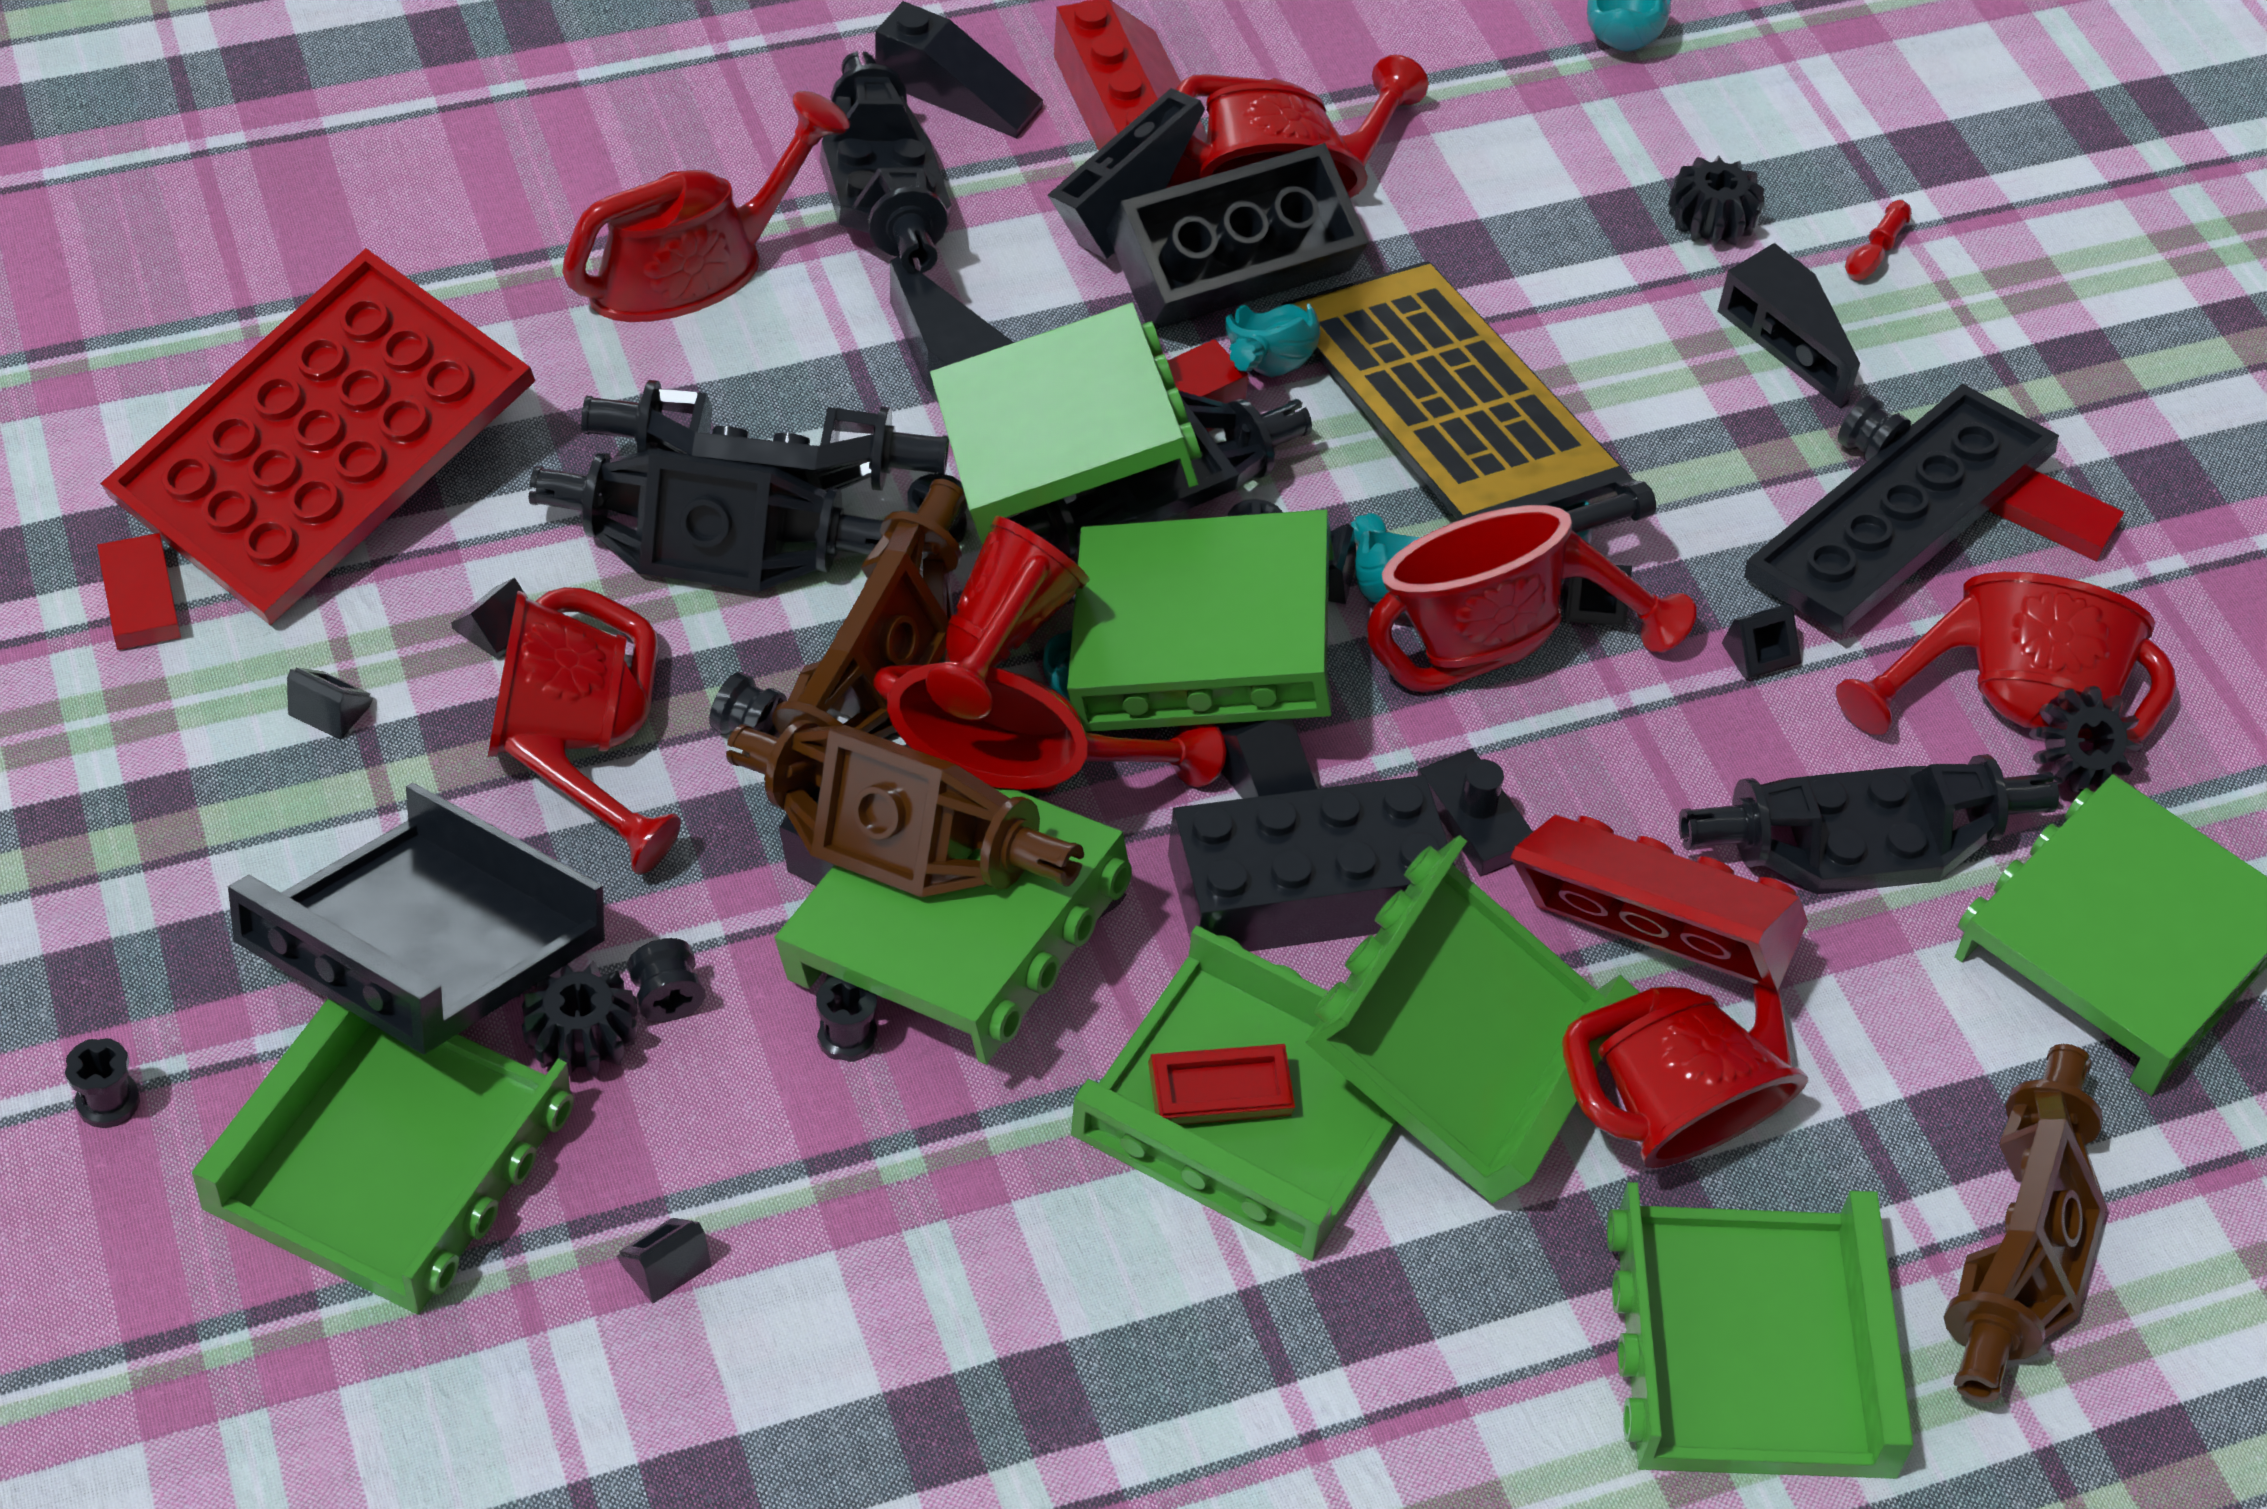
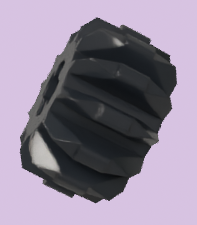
[1668,155,1765,247]
[2029,686,2143,793]
[521,960,638,1078]

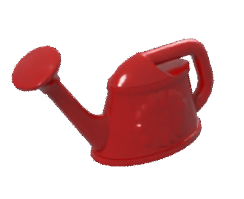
[1175,55,1429,199]
[562,91,850,322]
[1367,505,1697,693]
[925,516,1090,721]
[1835,571,2177,743]
[487,587,681,875]
[874,662,1226,790]
[1562,983,1808,1169]

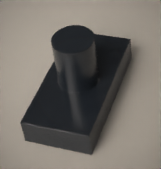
[1417,748,1533,877]

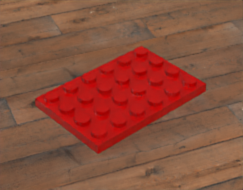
[100,248,536,626]

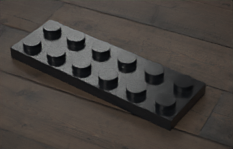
[1744,384,2059,635]

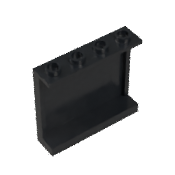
[228,782,605,1055]

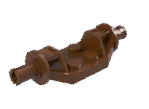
[764,479,967,781]
[726,720,1084,897]
[1944,1044,2107,1403]

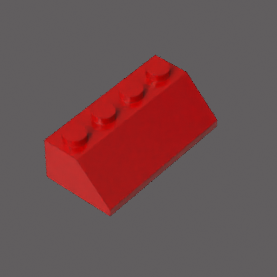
[1054,0,1207,188]
[1510,814,1808,991]

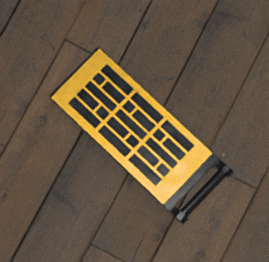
[1281,261,1656,534]

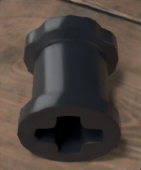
[816,977,877,1062]
[65,1038,140,1128]

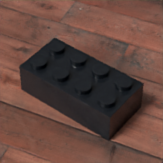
[1106,143,1369,330]
[1168,775,1455,952]

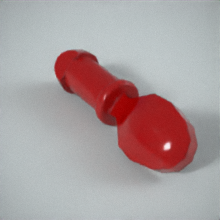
[1845,200,1912,281]

